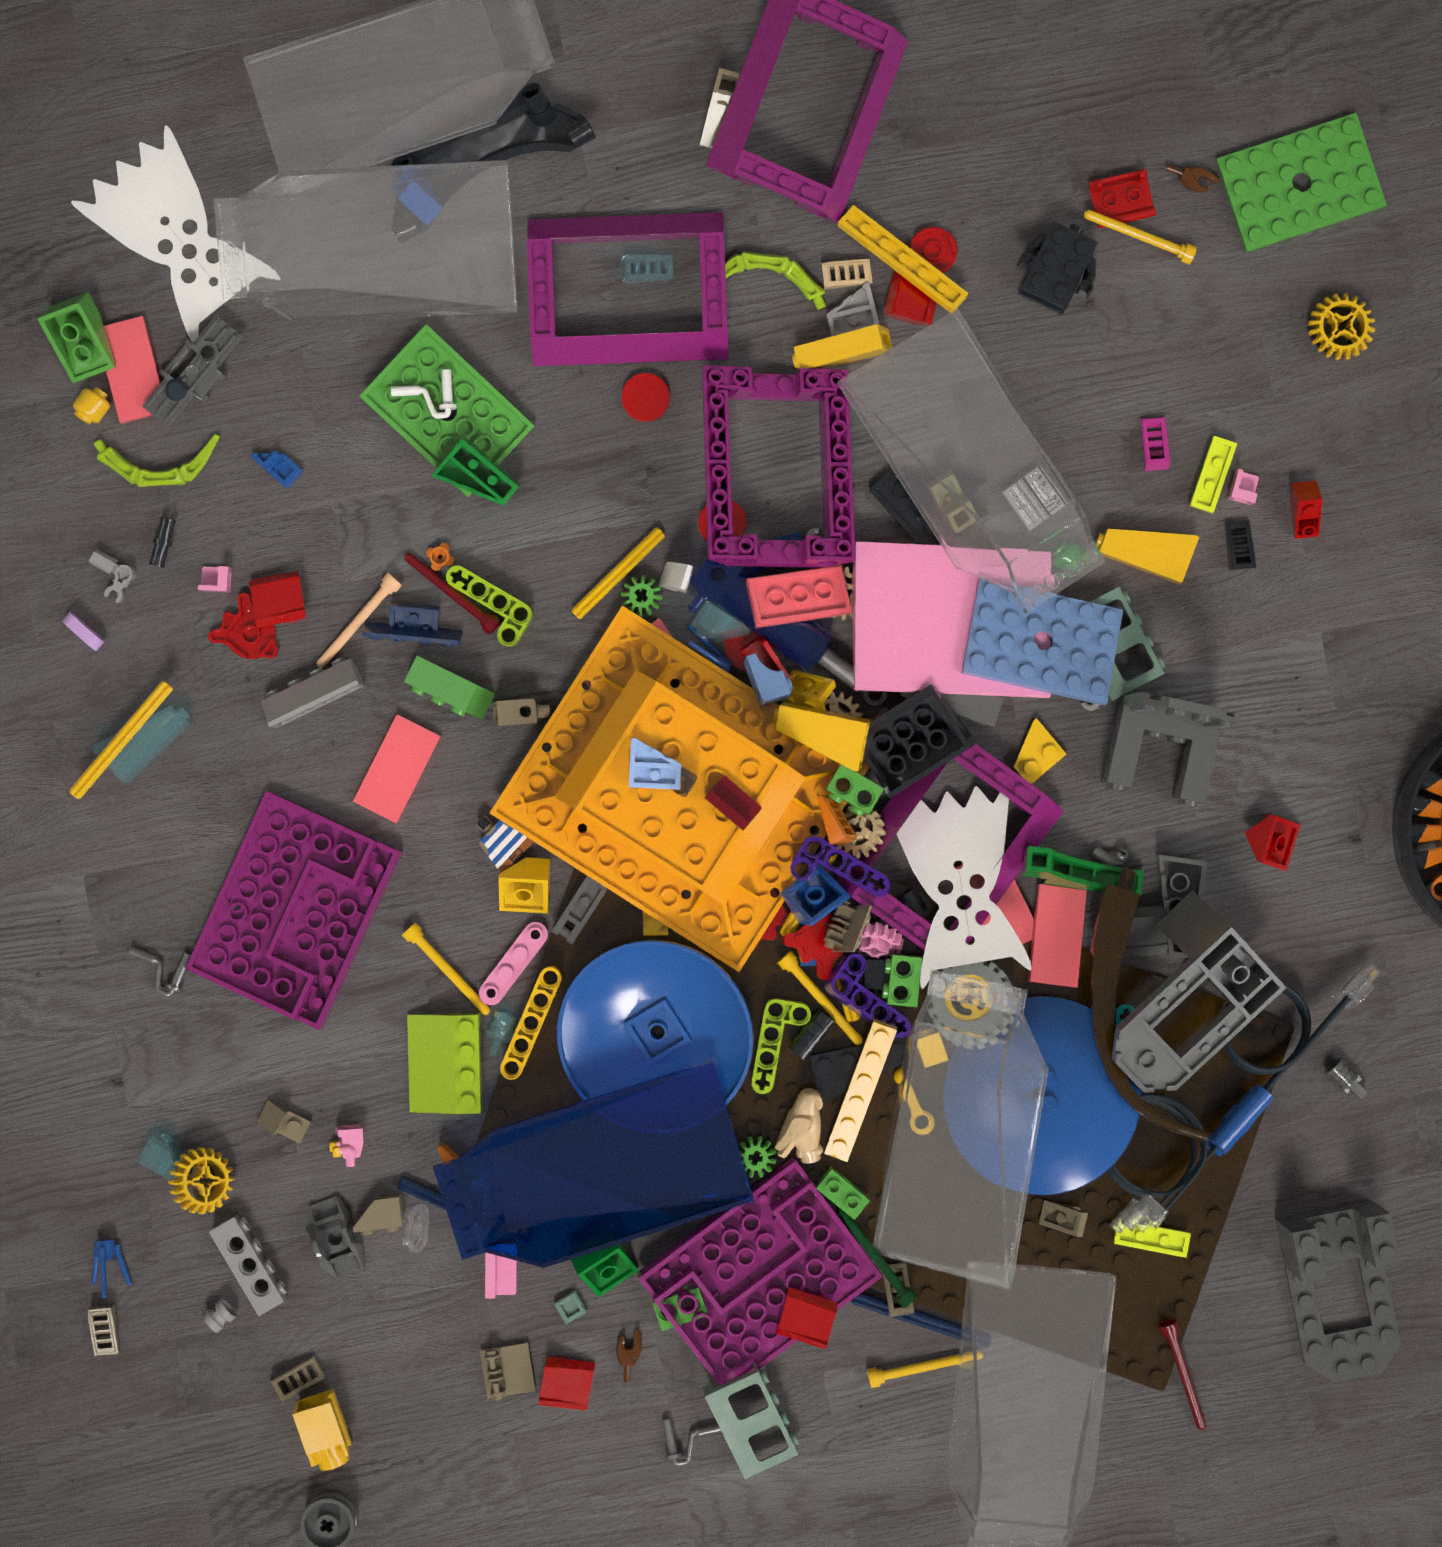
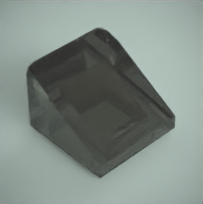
[681,766,698,798]

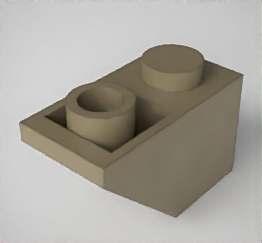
[353,1194,405,1235]

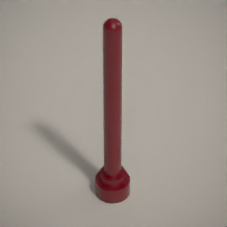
[404,553,502,635]
[1158,1318,1206,1430]

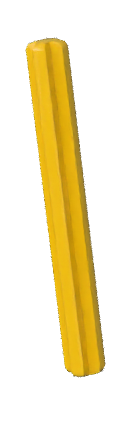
[571,527,665,619]

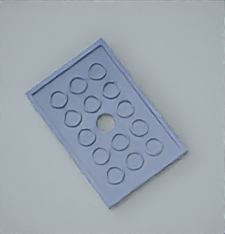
[961,577,1123,706]

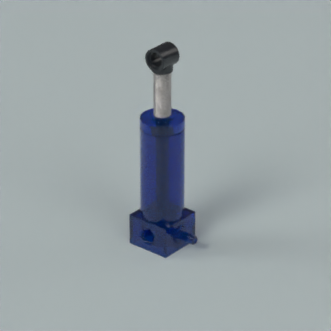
[688,559,887,706]

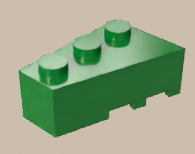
[431,437,522,506]

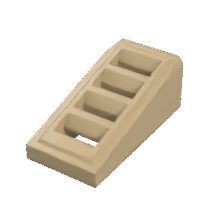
[821,259,873,290]

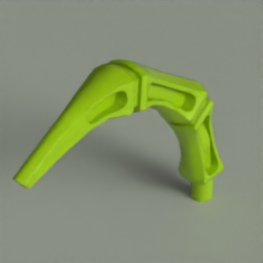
[701,251,826,310]
[93,434,220,487]

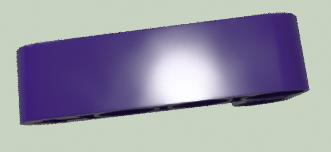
[790,836,890,898]
[825,954,911,1038]

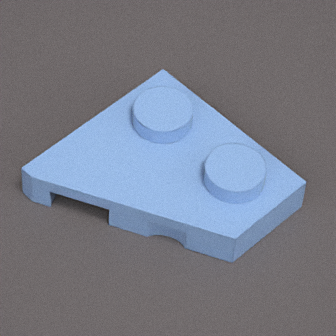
[629,738,681,790]

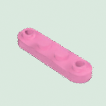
[479,922,548,1005]

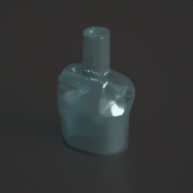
[486,1010,519,1057]

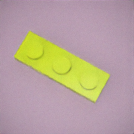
[1189,436,1237,514]
[1113,1218,1191,1258]

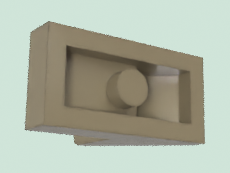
[257,1099,312,1144]
[1039,1200,1088,1237]

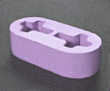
[62,611,105,651]

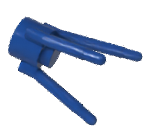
[688,625,732,672]
[92,1239,132,1298]

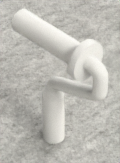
[391,369,457,419]

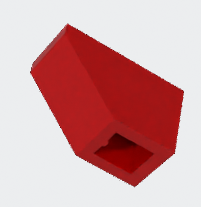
[1290,480,1323,539]

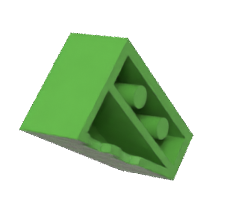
[404,656,495,720]

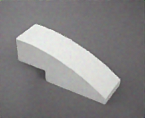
[659,562,693,593]

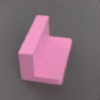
[485,1245,517,1298]

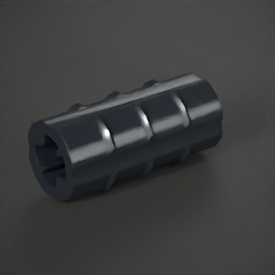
[788,1008,835,1060]

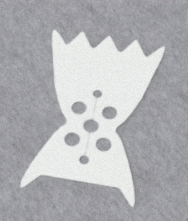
[71,125,281,343]
[897,786,1031,989]

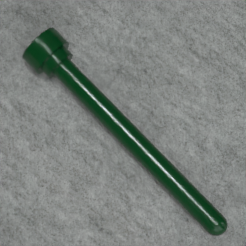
[836,1208,919,1309]

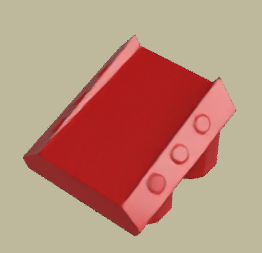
[884,270,937,325]
[249,571,306,628]
[775,1287,838,1349]
[538,1355,596,1411]

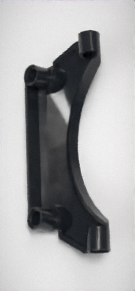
[391,83,596,244]

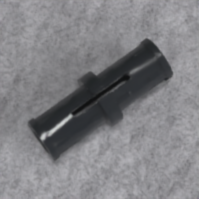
[149,517,176,568]

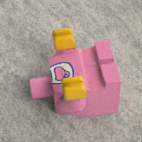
[329,1124,363,1167]

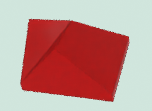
[1244,814,1301,871]

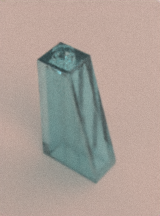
[90,705,193,784]

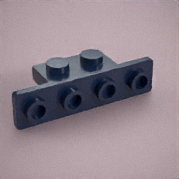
[362,602,463,647]

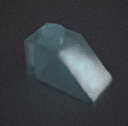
[691,601,752,642]
[136,1132,181,1180]

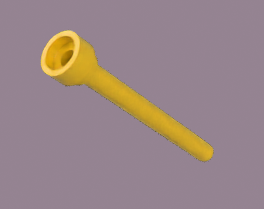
[1084,210,1197,265]
[401,922,491,1015]
[777,950,863,1045]
[867,1350,983,1388]

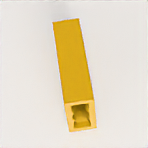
[792,324,894,369]
[1095,529,1199,584]
[773,702,870,772]

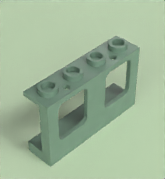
[1090,587,1165,701]
[703,1362,800,1479]

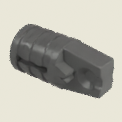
[1325,1057,1368,1099]

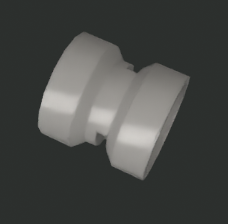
[202,1298,237,1333]

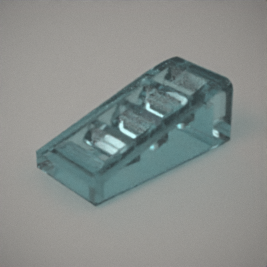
[621,255,674,283]

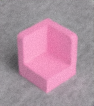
[1227,469,1259,505]
[198,566,232,593]

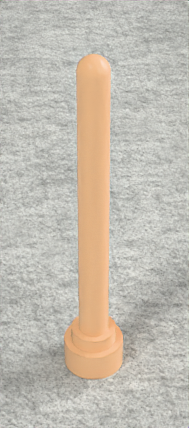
[317,572,402,668]

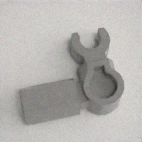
[89,549,136,603]

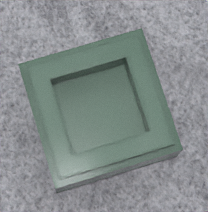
[554,1290,587,1324]

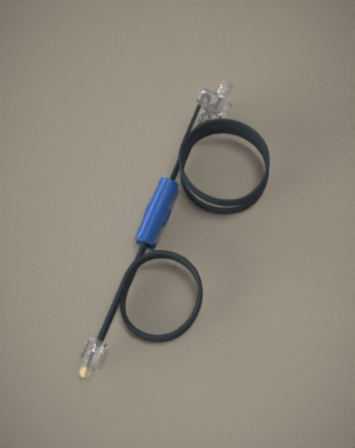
[1106,964,1381,1235]

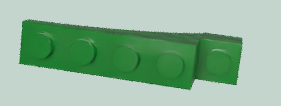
[1022,846,1143,896]

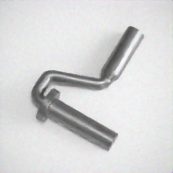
[128,946,191,997]
[662,1418,722,1466]

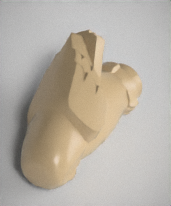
[775,1088,823,1164]

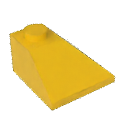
[499,857,550,913]

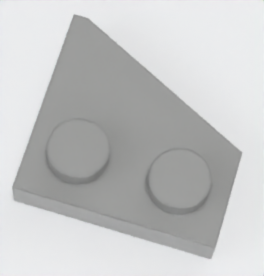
[827,282,879,337]

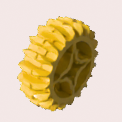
[1308,293,1375,360]
[168,1147,234,1214]

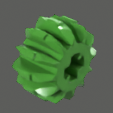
[621,575,663,617]
[735,1136,776,1178]

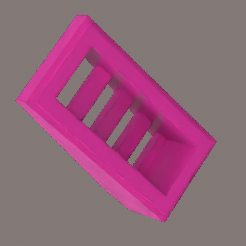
[1140,417,1170,471]

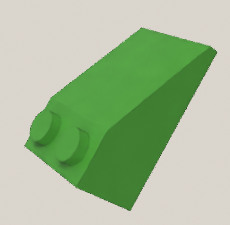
[37,292,116,383]

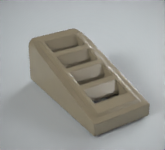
[883,1262,914,1317]
[87,1304,120,1356]
[270,1356,325,1402]

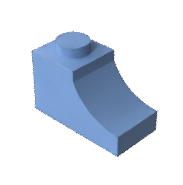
[743,653,792,708]

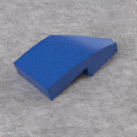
[250,451,304,489]

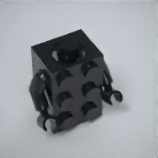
[1017,221,1098,315]

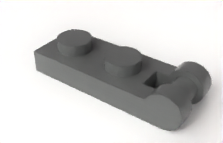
[551,876,608,945]

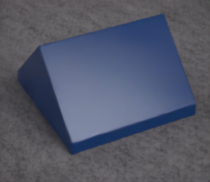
[781,865,850,926]

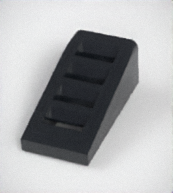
[1224,520,1256,571]

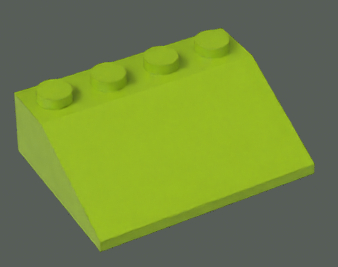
[407,1013,483,1114]

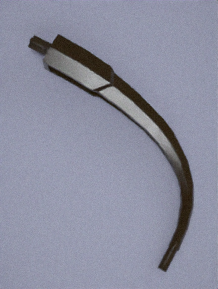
[1090,868,1209,1142]

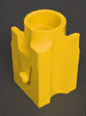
[292,1389,352,1471]

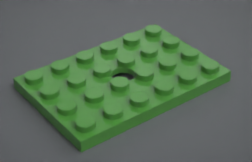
[1215,113,1387,253]
[359,324,534,498]

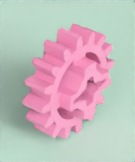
[857,922,904,959]

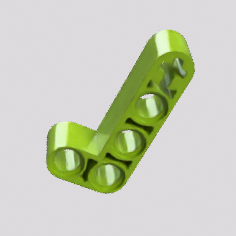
[446,566,533,647]
[752,997,811,1094]

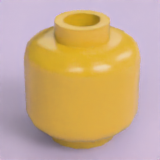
[73,387,110,425]

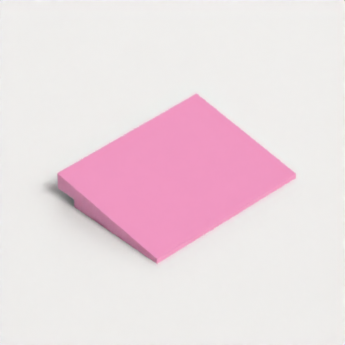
[852,541,1051,698]

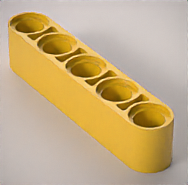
[500,965,563,1080]

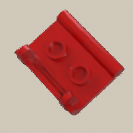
[1088,169,1156,229]

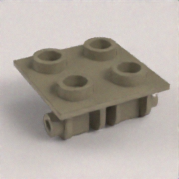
[824,901,872,952]
[480,1342,536,1400]

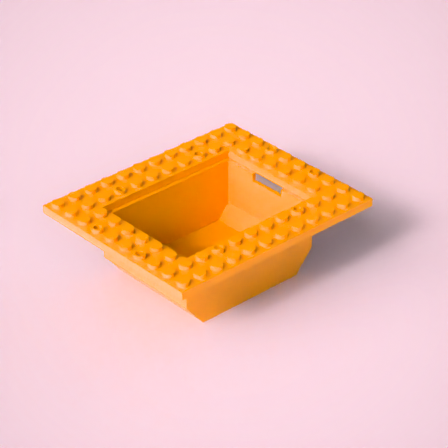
[490,606,869,972]

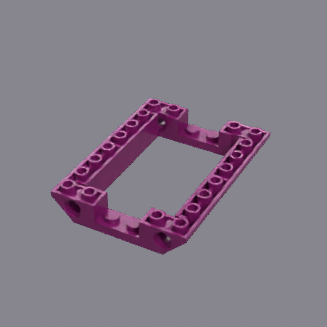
[705,0,908,224]
[527,212,728,367]
[702,366,856,567]
[833,744,1063,968]

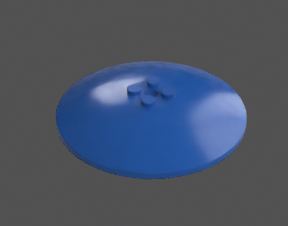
[557,940,754,1133]
[944,996,1142,1195]

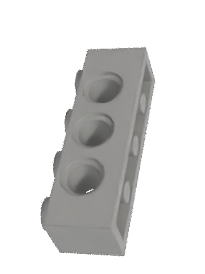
[209,1214,288,1317]

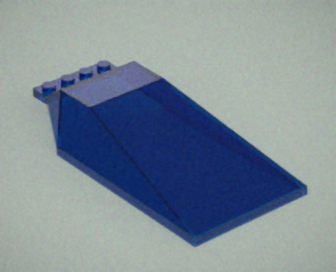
[433,1060,754,1269]

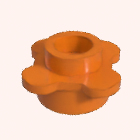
[426,543,454,571]

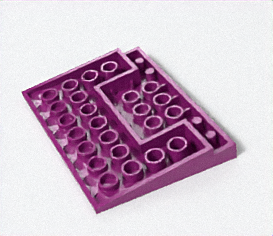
[185,791,403,1030]
[637,1156,883,1386]

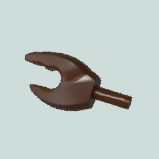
[1166,164,1220,193]
[616,1328,642,1382]

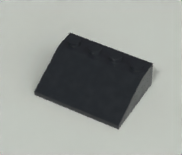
[863,684,977,798]

